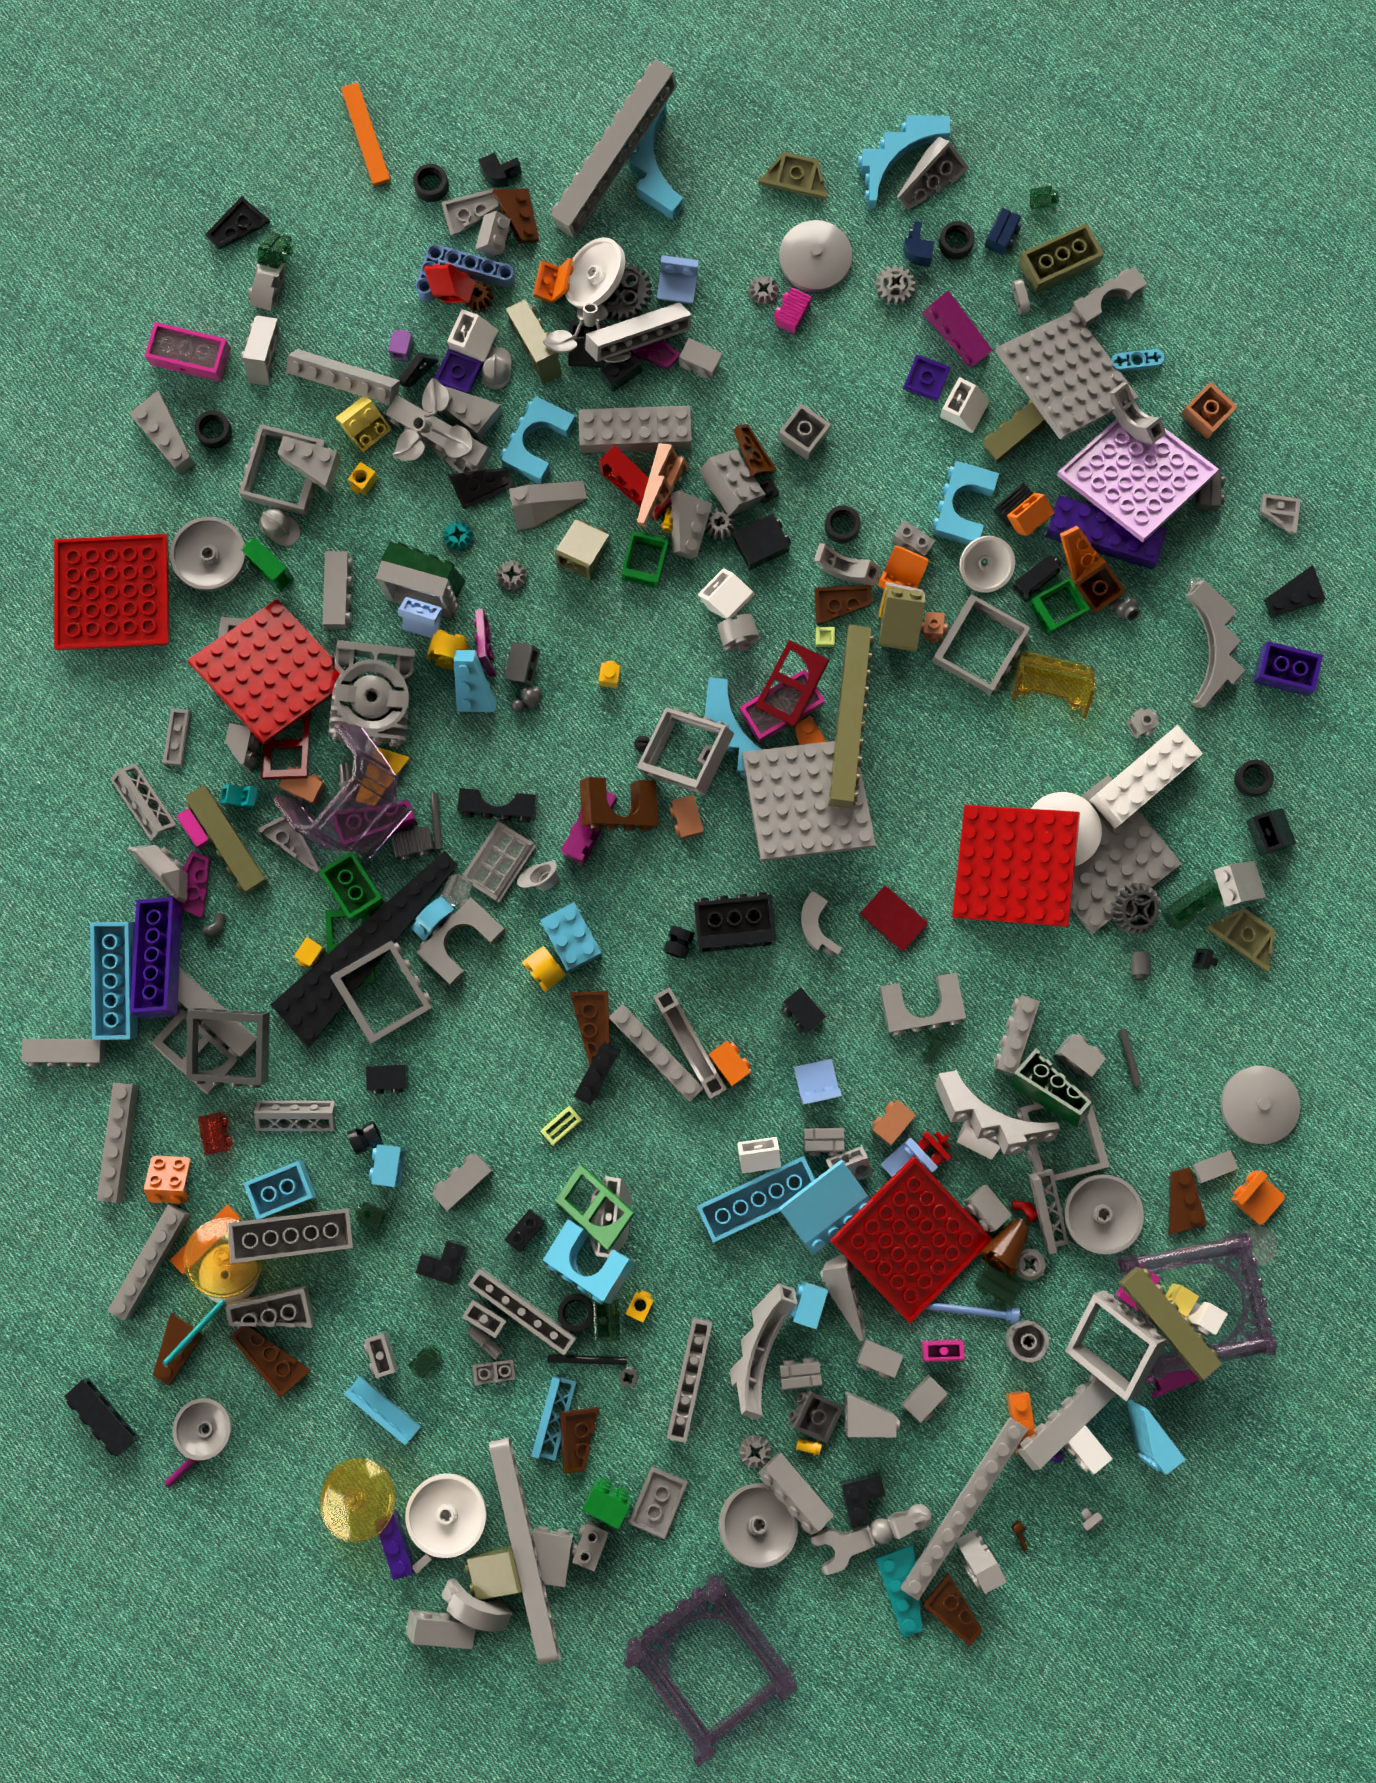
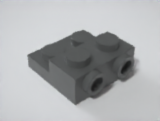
[788,1388,844,1444]

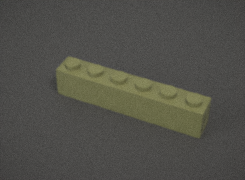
[185,785,268,894]
[1118,1267,1222,1380]

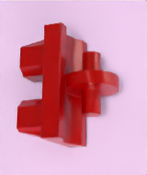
[917,1131,951,1166]

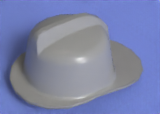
[481,347,512,390]
[259,509,300,546]
[517,861,561,891]

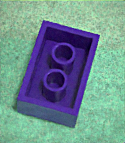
[1253,641,1323,696]

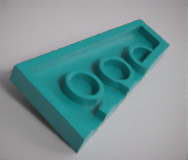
[875,1544,922,1638]

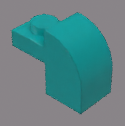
[219,784,259,809]

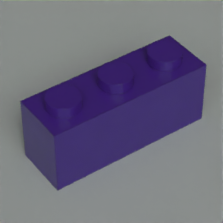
[375,1511,414,1581]

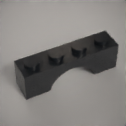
[457,788,537,823]

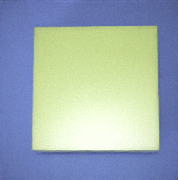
[815,627,835,647]

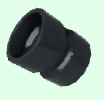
[663,926,695,959]
[347,1121,383,1155]

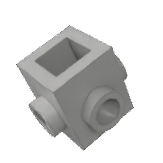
[1126,708,1160,739]

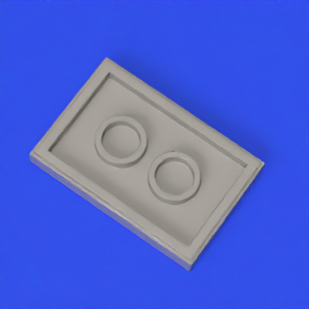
[628,1466,688,1539]

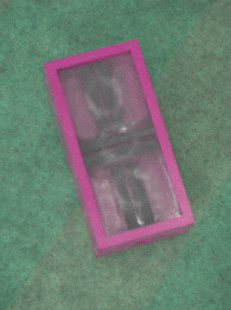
[144,322,231,382]
[739,669,825,744]

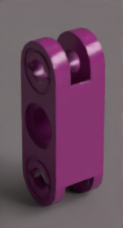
[1146,1360,1199,1397]

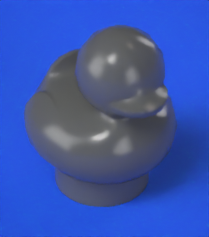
[1109,597,1140,621]
[512,686,543,712]

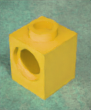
[347,462,378,496]
[294,937,326,968]
[626,1290,654,1322]

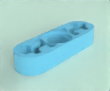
[1111,349,1164,372]

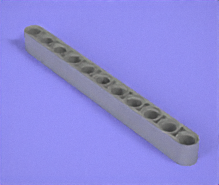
[489,1437,561,1666]

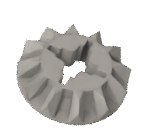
[749,275,778,304]
[497,560,527,590]
[1016,1249,1045,1281]
[739,1435,771,1468]

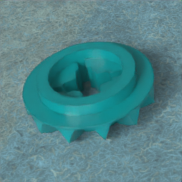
[443,521,473,550]

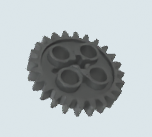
[601,262,653,322]

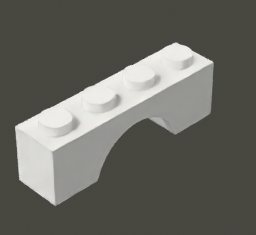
[1181,1302,1227,1336]

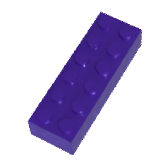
[1045,495,1168,570]
[130,897,183,1019]

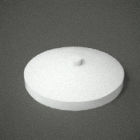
[565,238,625,309]
[1031,792,1102,867]
[405,1474,487,1558]

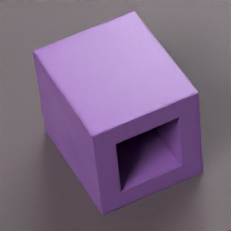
[388,329,414,362]

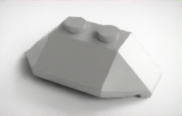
[127,845,188,903]
[588,1176,632,1258]

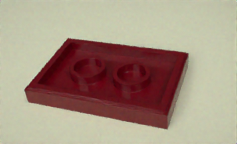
[859,885,928,952]

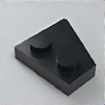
[398,352,439,387]

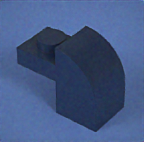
[903,221,934,267]

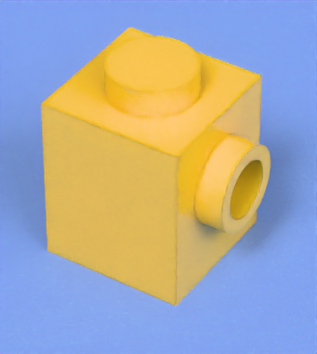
[599,661,621,689]

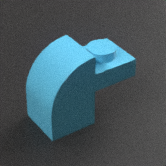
[411,896,455,941]

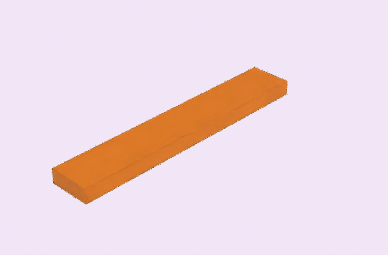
[341,82,391,187]

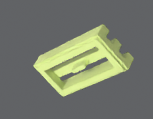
[540,1105,582,1146]

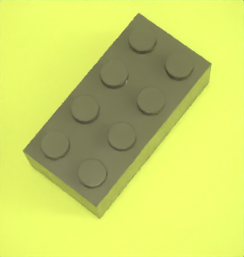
[1018,223,1104,294]

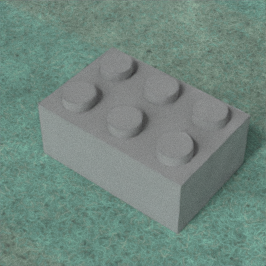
[699,449,766,516]

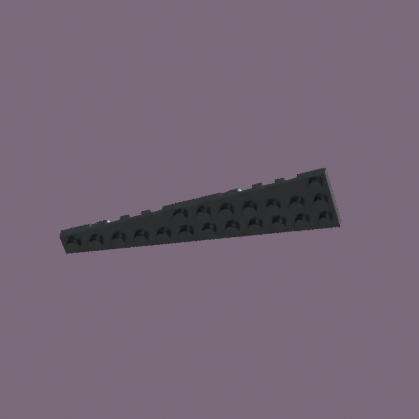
[270,851,458,1048]

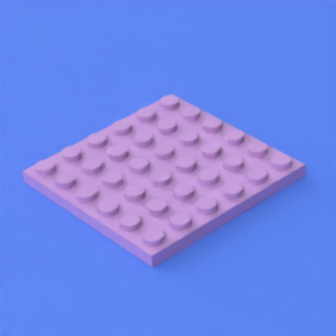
[1057,419,1219,542]

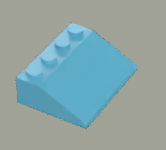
[779,1160,870,1255]
[1126,1400,1186,1475]

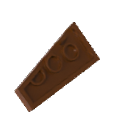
[570,991,610,1065]
[229,1326,312,1398]

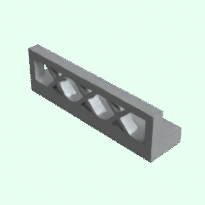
[111,764,176,841]
[254,1101,336,1131]
[1029,1169,1069,1254]

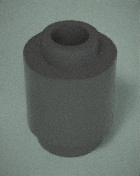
[1131,951,1151,980]

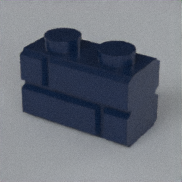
[984,208,1022,255]

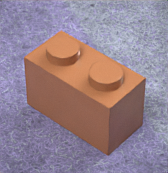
[278,766,326,806]
[669,795,704,840]
[871,1100,916,1145]

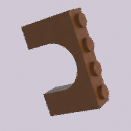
[580,777,659,832]

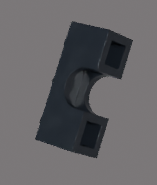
[574,1042,621,1106]

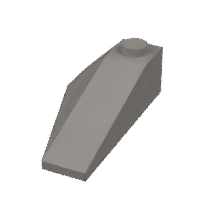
[897,137,969,210]
[509,481,587,531]
[821,1254,866,1341]

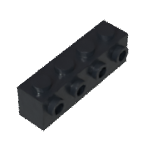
[64,1378,140,1457]

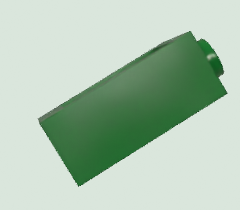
[621,531,669,588]
[241,537,294,592]
[1029,577,1090,635]

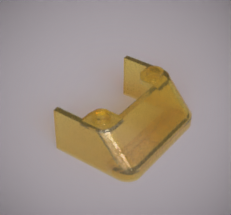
[1012,651,1095,718]

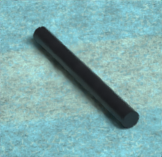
[548,1355,627,1365]

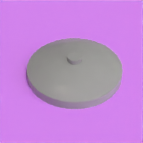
[779,220,852,292]
[170,517,246,591]
[1220,1066,1300,1144]
[1064,1174,1144,1254]
[719,1483,798,1568]

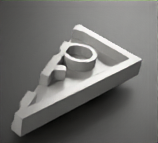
[258,812,320,874]

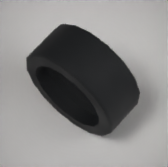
[413,164,449,202]
[939,221,975,259]
[194,410,232,449]
[825,505,861,543]
[1234,759,1274,797]
[557,1293,596,1332]

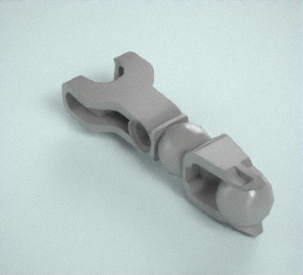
[810,1504,932,1575]

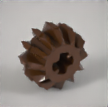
[464,280,494,314]

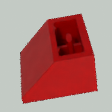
[424,263,475,304]

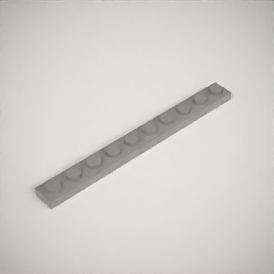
[901,1417,1028,1600]

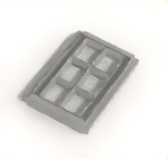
[461,821,537,903]

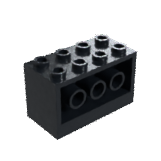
[694,892,776,953]

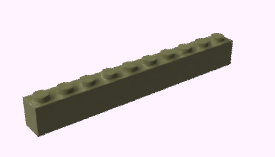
[828,625,874,809]

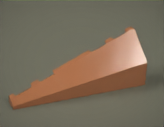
[637,443,689,527]

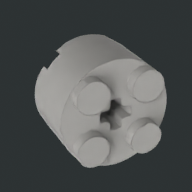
[717,614,761,652]
[1005,1320,1049,1362]

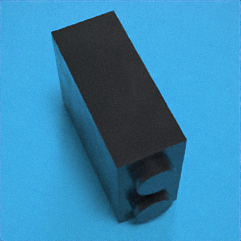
[732,513,791,571]

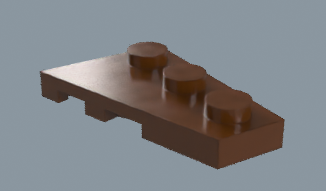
[492,189,539,243]
[733,424,777,477]
[153,1313,205,1386]
[560,1407,600,1474]
[922,1572,983,1646]

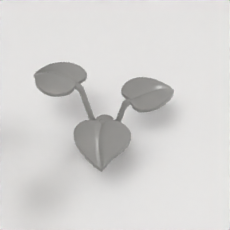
[543,303,631,363]
[393,378,473,461]

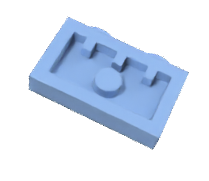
[657,255,698,304]
[398,597,442,638]
[794,1059,842,1105]
[881,1138,938,1177]

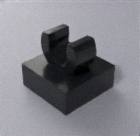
[759,477,779,504]
[1192,949,1218,969]

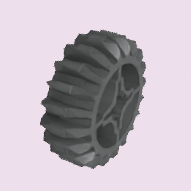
[1110,883,1163,934]

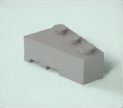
[440,386,502,441]
[671,491,712,559]

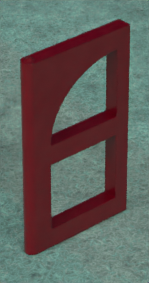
[755,640,830,727]
[261,711,311,780]

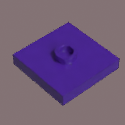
[435,348,483,394]
[903,354,951,402]

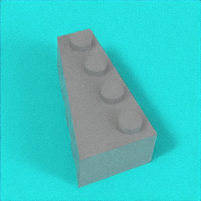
[129,391,195,476]
[956,1529,1007,1594]

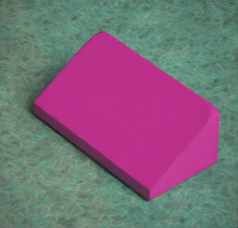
[177,809,208,850]

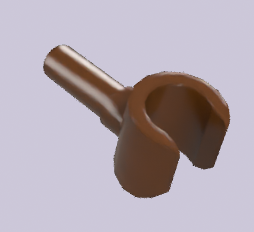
[1011,1520,1028,1550]

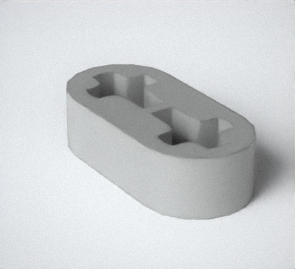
[1012,279,1030,315]

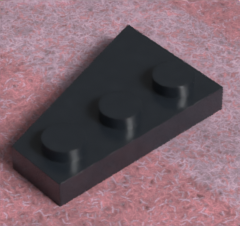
[205,196,270,250]
[447,468,514,509]
[1264,565,1326,617]

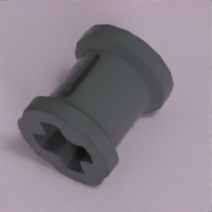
[619,1367,638,1387]

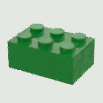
[319,851,385,923]
[582,1478,632,1530]

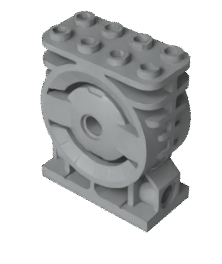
[328,640,415,747]

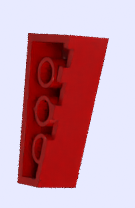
[599,445,671,521]

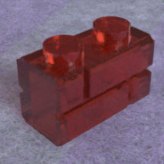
[197,1112,233,1156]

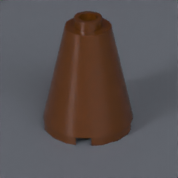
[980,1218,1030,1276]

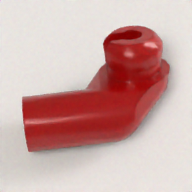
[1011,1200,1038,1222]

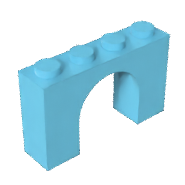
[500,396,576,484]
[932,461,999,546]
[543,1219,635,1304]

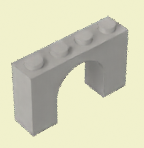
[417,897,505,986]
[879,973,966,1036]

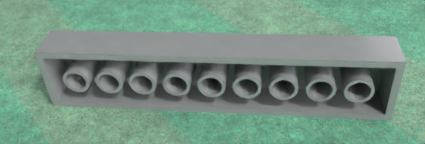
[551,59,677,239]

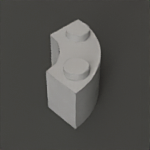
[248,258,286,311]

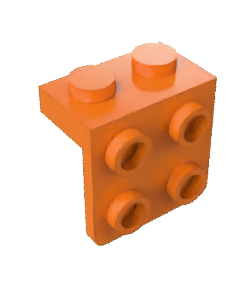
[532,258,574,304]
[878,546,929,590]
[144,1156,191,1204]
[1230,1170,1285,1225]

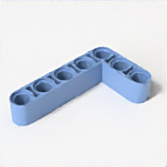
[416,245,515,302]

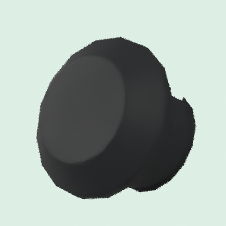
[634,736,650,752]

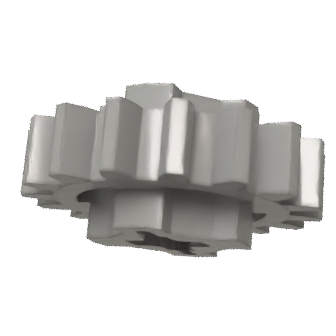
[875,264,916,306]

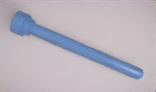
[925,1302,1020,1324]

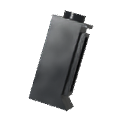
[1012,555,1062,603]

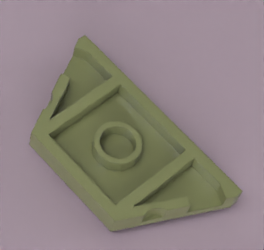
[758,152,827,200]
[1205,908,1275,972]

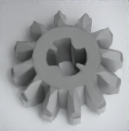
[705,508,735,541]

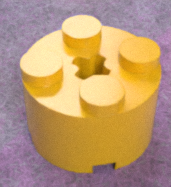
[426,630,469,670]
[522,946,566,993]

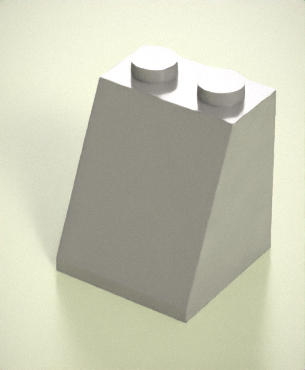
[845,1391,900,1438]

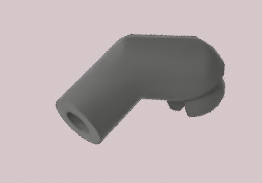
[202,913,225,938]

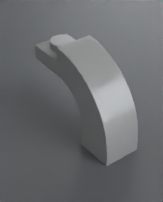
[1109,383,1166,444]
[814,544,881,585]
[800,890,843,957]
[441,1578,513,1632]

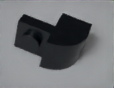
[478,152,522,188]

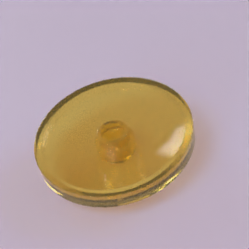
[183,1218,265,1298]
[320,1458,395,1542]

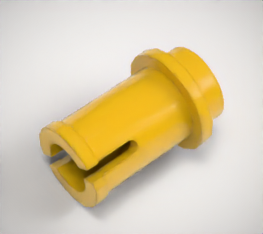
[661,507,673,533]
[796,1438,822,1457]

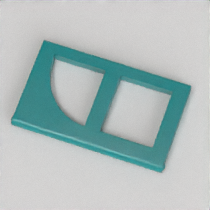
[162,1299,226,1368]

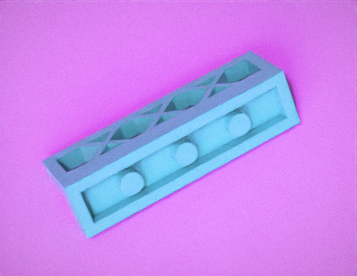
[531,1375,577,1461]
[344,1376,421,1445]

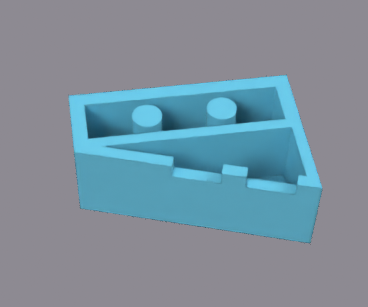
[454,650,497,712]

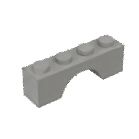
[1071,266,1147,327]

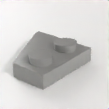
[1259,493,1301,535]

